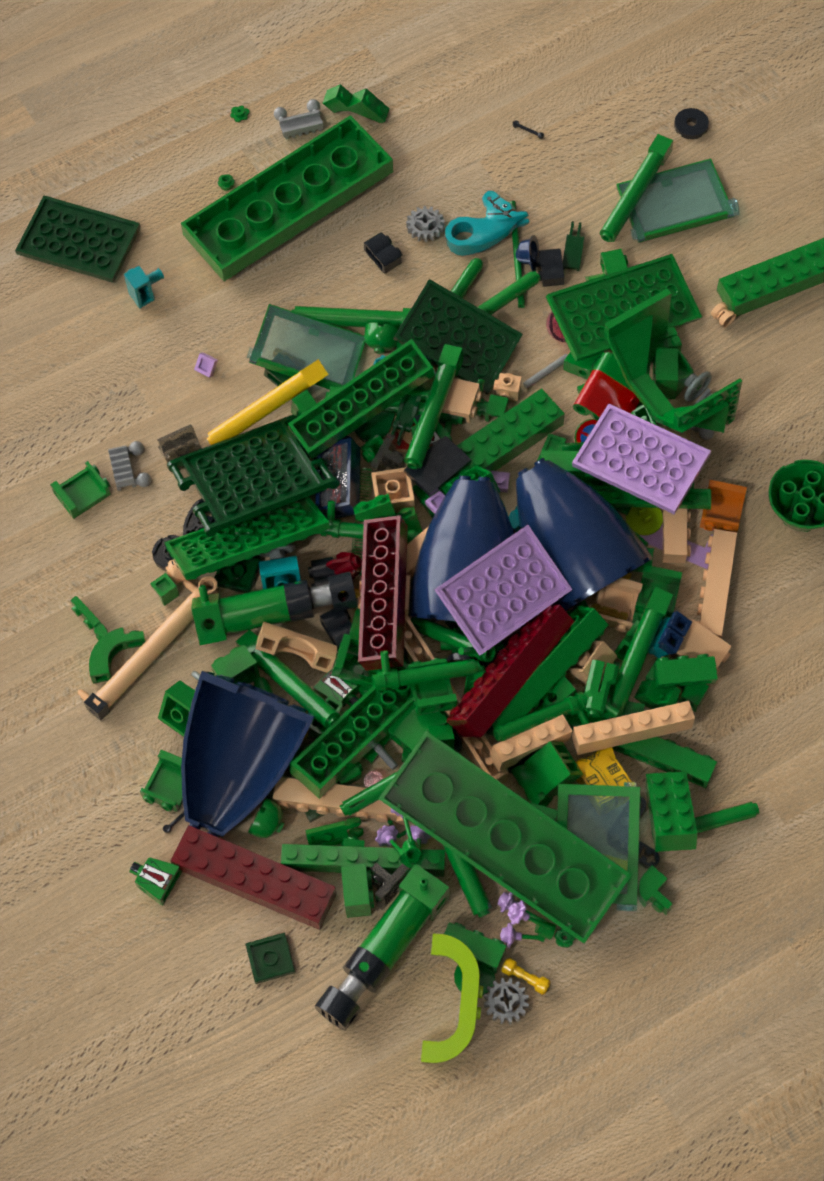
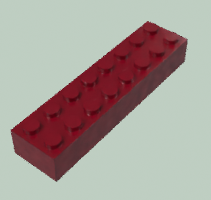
[358,515,408,671]
[446,605,574,737]
[170,825,337,930]

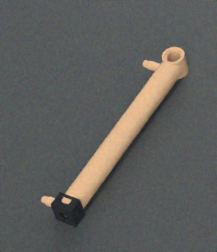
[78,576,219,721]

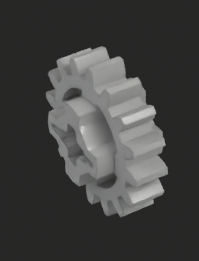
[406,206,445,242]
[484,978,529,1025]

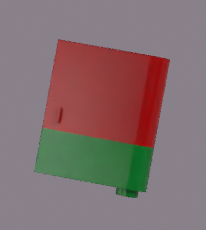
[573,352,640,418]

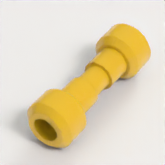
[501,958,551,995]

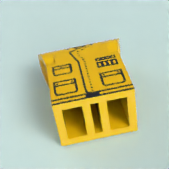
[575,747,635,817]

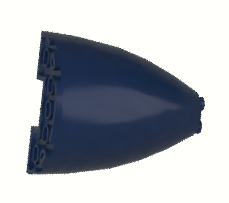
[516,458,653,611]
[408,476,514,621]
[181,671,314,838]

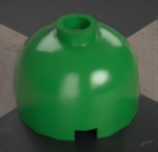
[364,323,399,354]
[248,797,285,838]

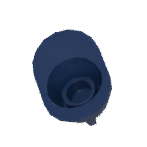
[516,235,539,272]

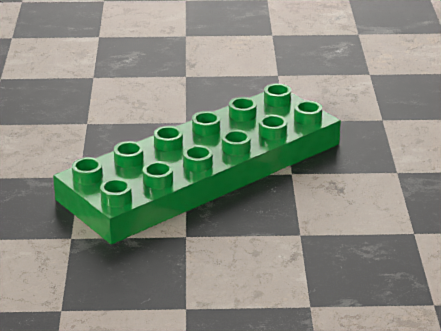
[181,115,394,281]
[379,731,632,944]

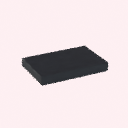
[404,436,471,497]

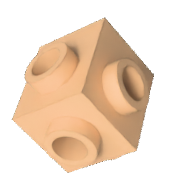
[493,373,522,401]

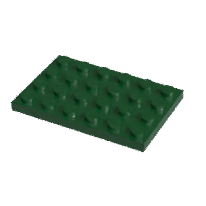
[15,195,141,283]
[393,279,523,395]

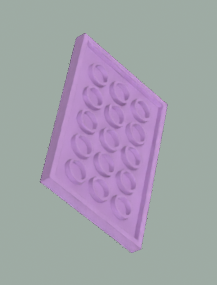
[572,404,711,515]
[434,525,572,655]

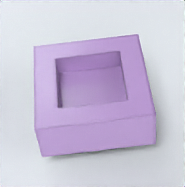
[194,352,218,377]
[491,471,510,493]
[425,490,445,514]

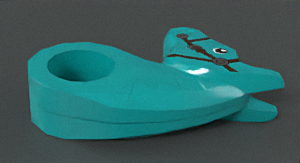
[445,191,530,256]

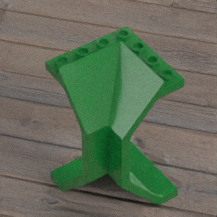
[604,288,742,433]

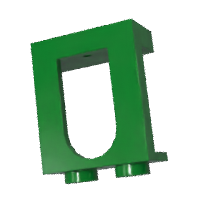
[331,633,382,688]

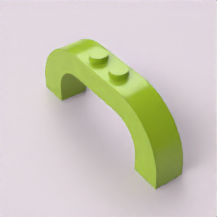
[421,933,483,1063]

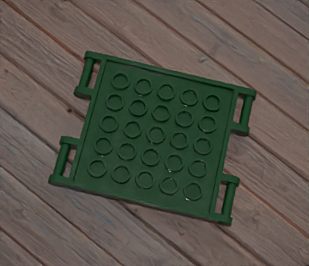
[167,415,340,537]

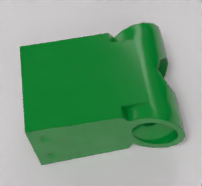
[510,741,584,807]

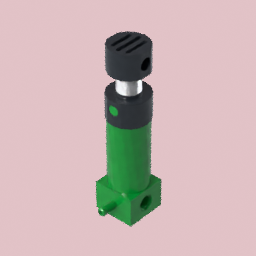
[191,571,358,646]
[315,864,450,1031]

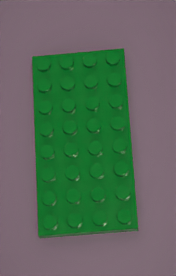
[546,254,702,362]
[165,496,331,580]

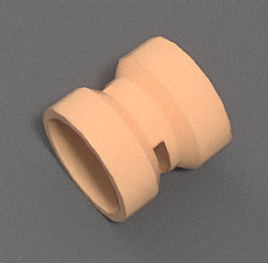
[711,302,736,328]

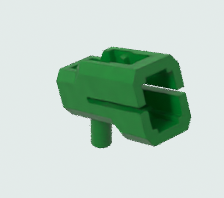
[584,660,620,718]

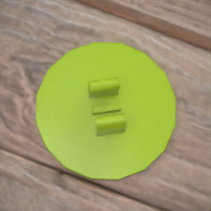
[626,507,663,536]

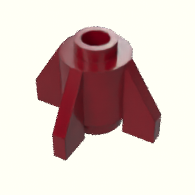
[326,552,362,579]

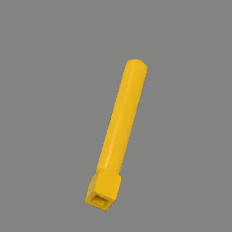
[207,359,329,445]

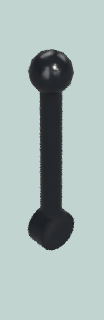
[513,120,544,139]
[163,812,184,833]

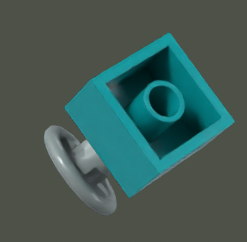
[258,544,301,589]

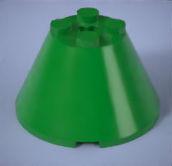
[768,460,824,532]

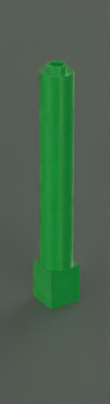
[600,134,673,242]
[291,306,411,328]
[404,344,464,469]
[601,586,673,720]
[235,630,340,729]
[442,844,492,918]

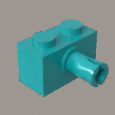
[124,266,164,309]

